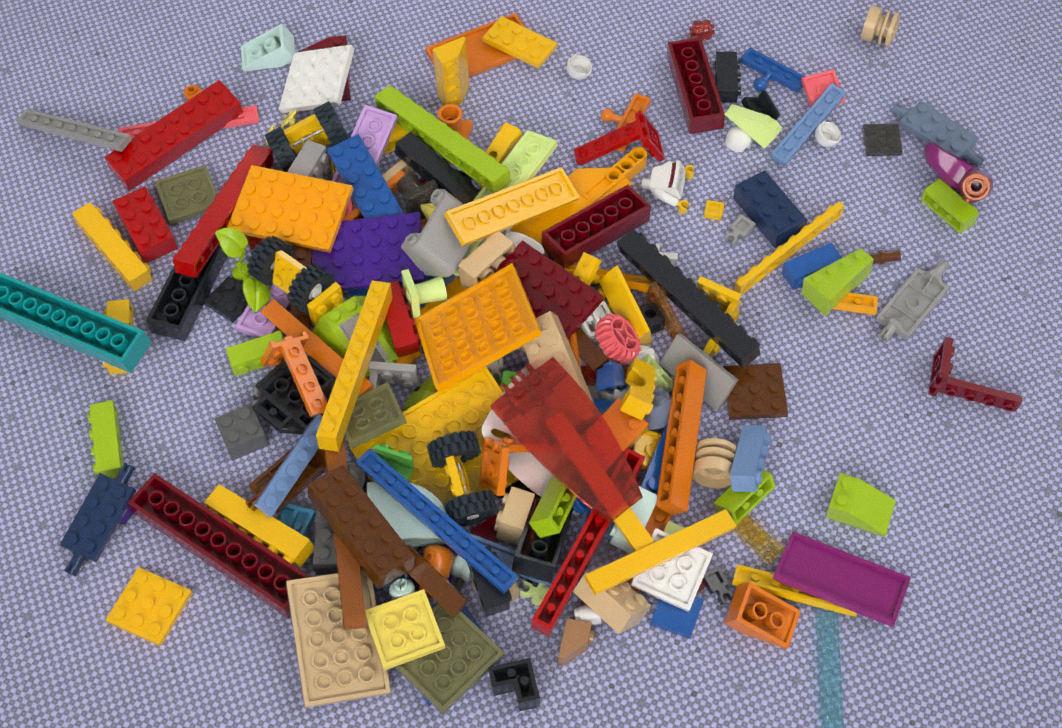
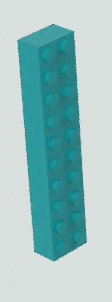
[0,273,152,373]

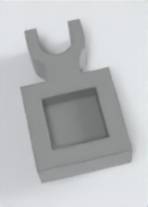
[724,214,756,247]

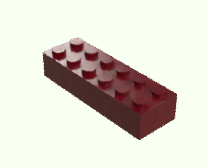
[667,37,725,134]
[541,185,651,269]

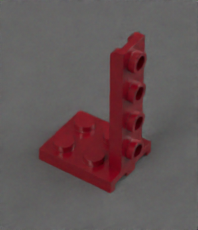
[928,337,1022,412]

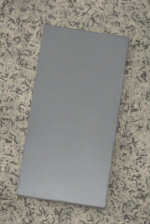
[659,333,738,411]

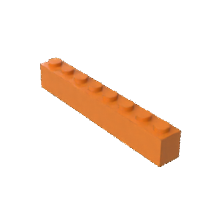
[656,360,707,516]

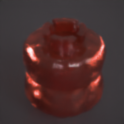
[689,19,715,40]

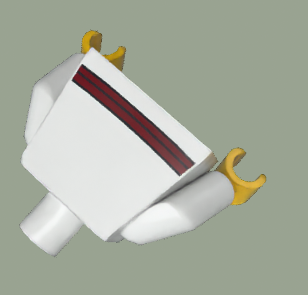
[642,161,694,214]

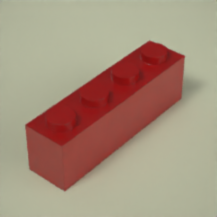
[386,281,421,358]

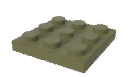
[155,165,217,225]
[345,382,407,449]

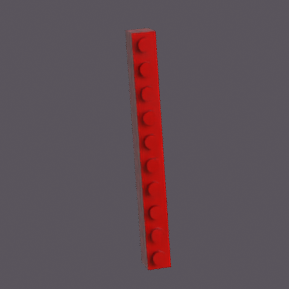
[173,144,274,278]
[531,448,645,637]

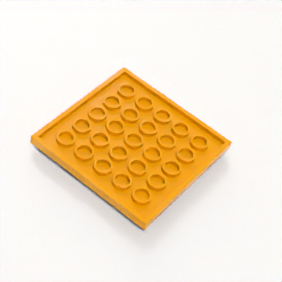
[414,263,542,392]

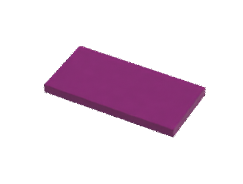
[773,532,911,627]

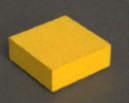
[703,200,725,221]

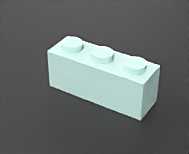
[609,485,657,554]

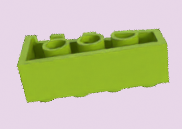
[801,248,874,316]

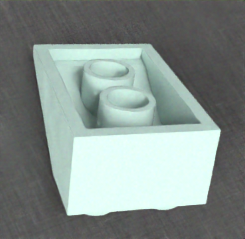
[241,24,295,72]

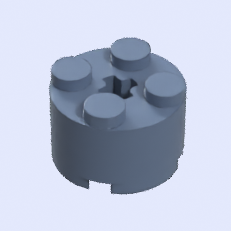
[643,387,671,430]

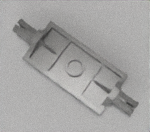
[875,259,950,343]

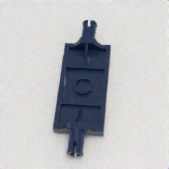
[60,463,136,577]

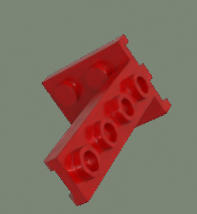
[574,111,665,165]

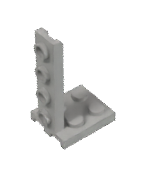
[367,361,420,390]

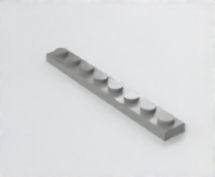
[16,109,132,152]

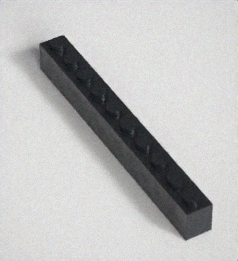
[617,229,761,369]

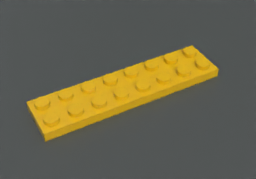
[444,167,580,247]

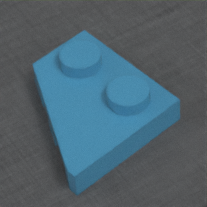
[279,504,316,537]

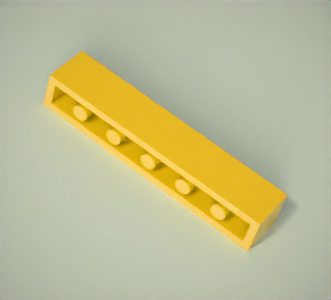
[72,202,152,292]
[204,484,314,568]

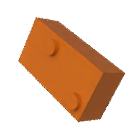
[565,398,649,474]

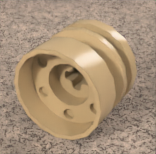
[861,5,900,48]
[693,438,737,489]

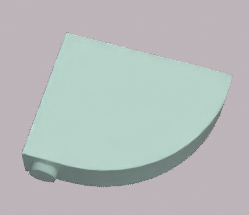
[367,481,448,547]

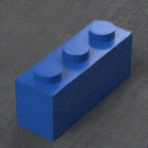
[781,242,842,290]

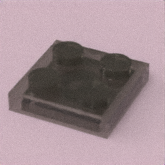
[862,124,903,156]

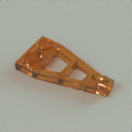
[645,281,696,345]

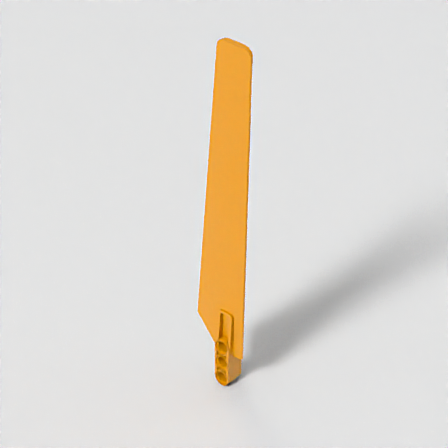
[394,147,647,364]

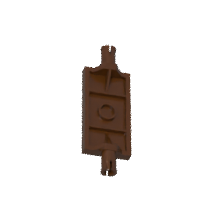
[246,448,326,511]

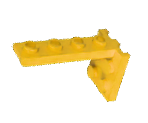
[697,276,742,358]

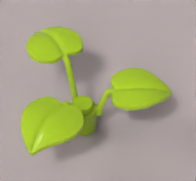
[215,228,271,313]

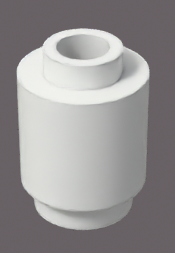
[574,605,602,625]

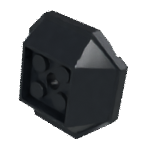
[252,356,336,435]

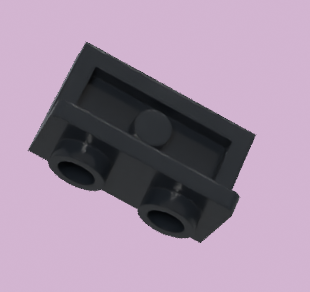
[741,91,780,121]

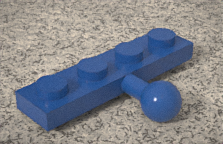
[740,48,805,93]

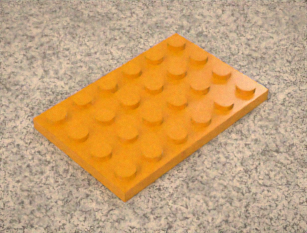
[227,165,354,253]

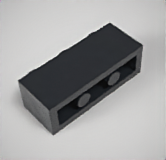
[715,52,741,103]
[467,545,512,617]

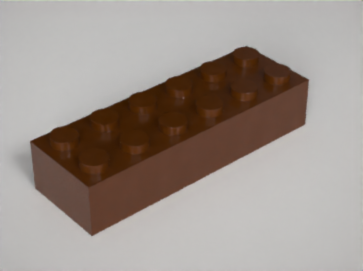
[308,465,415,589]

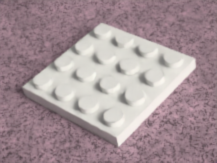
[279,45,355,113]

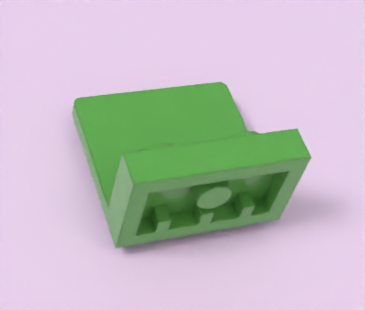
[368,443,415,482]

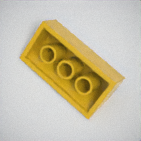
[433,36,470,106]
[598,265,652,345]

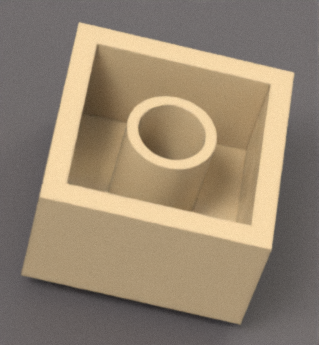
[494,487,535,546]

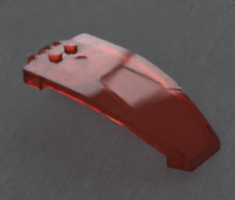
[490,357,643,523]

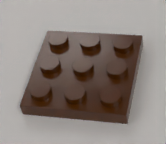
[723,363,788,420]

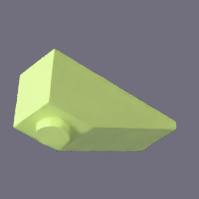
[725,104,782,149]

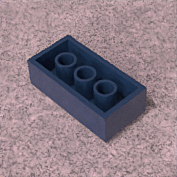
[733,170,807,248]

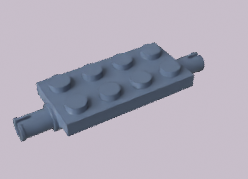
[891,101,985,167]

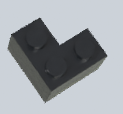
[488,658,540,712]

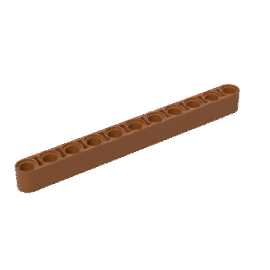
[324,438,366,630]

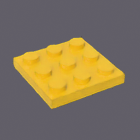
[106,567,193,647]

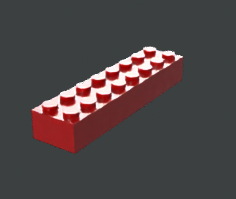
[104,80,243,191]

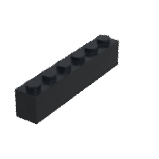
[394,132,480,204]

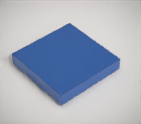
[650,597,704,639]

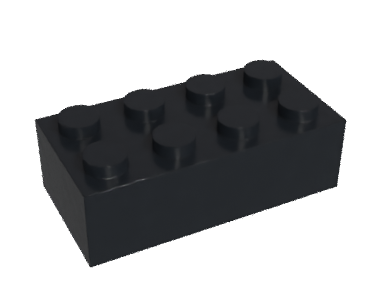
[512,497,574,583]

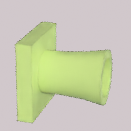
[401,269,447,319]

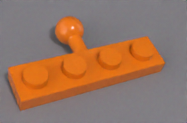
[601,93,651,153]

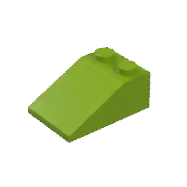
[826,473,896,537]

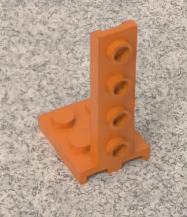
[260,331,327,417]
[479,435,563,496]

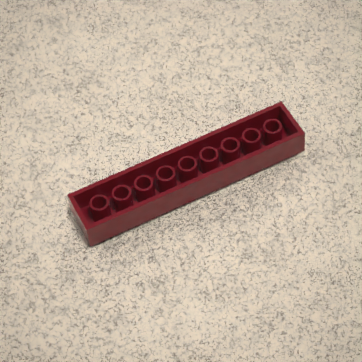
[128,473,310,619]

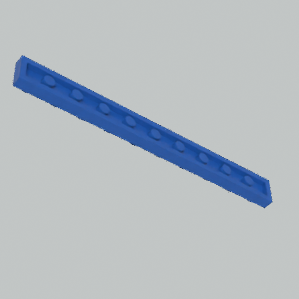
[355,449,518,594]

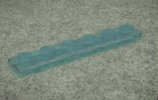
[816,612,844,728]

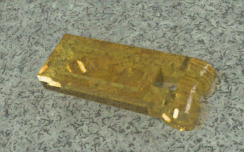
[733,515,785,564]

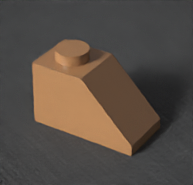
[558,618,595,666]

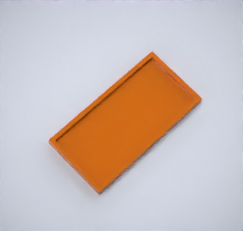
[425,13,525,77]

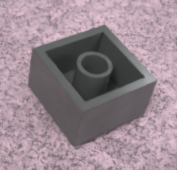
[215,404,269,461]

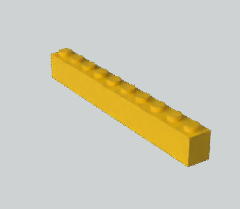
[316,280,392,452]

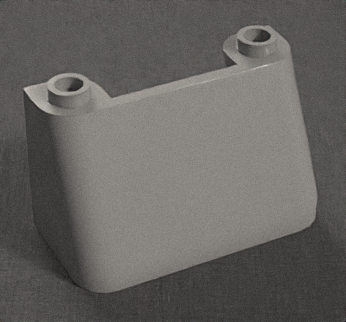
[401,189,472,277]

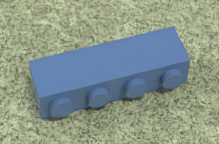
[730,425,771,492]

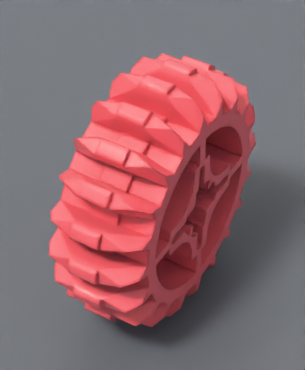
[594,313,642,364]

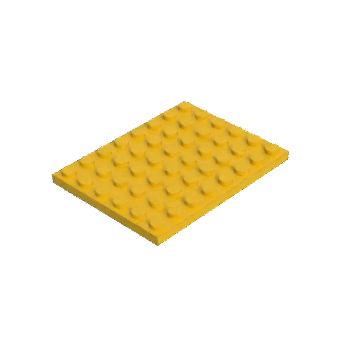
[348,366,519,505]

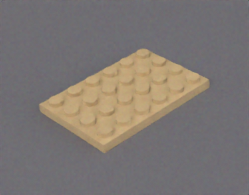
[286,570,391,708]

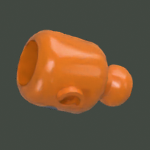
[419,544,454,598]

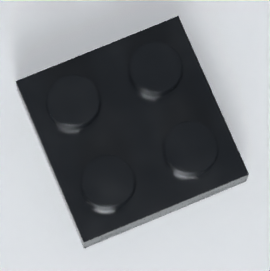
[204,276,248,323]

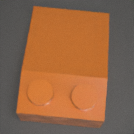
[724,582,801,649]

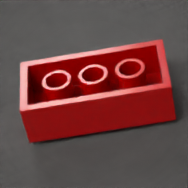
[112,186,178,263]

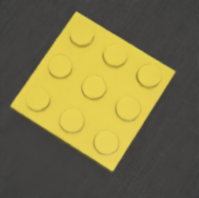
[365,589,445,671]

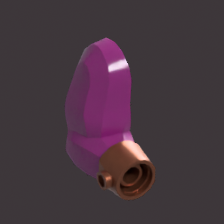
[924,141,993,204]

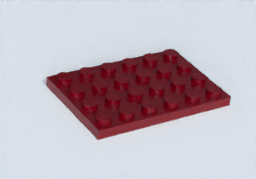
[491,240,605,339]

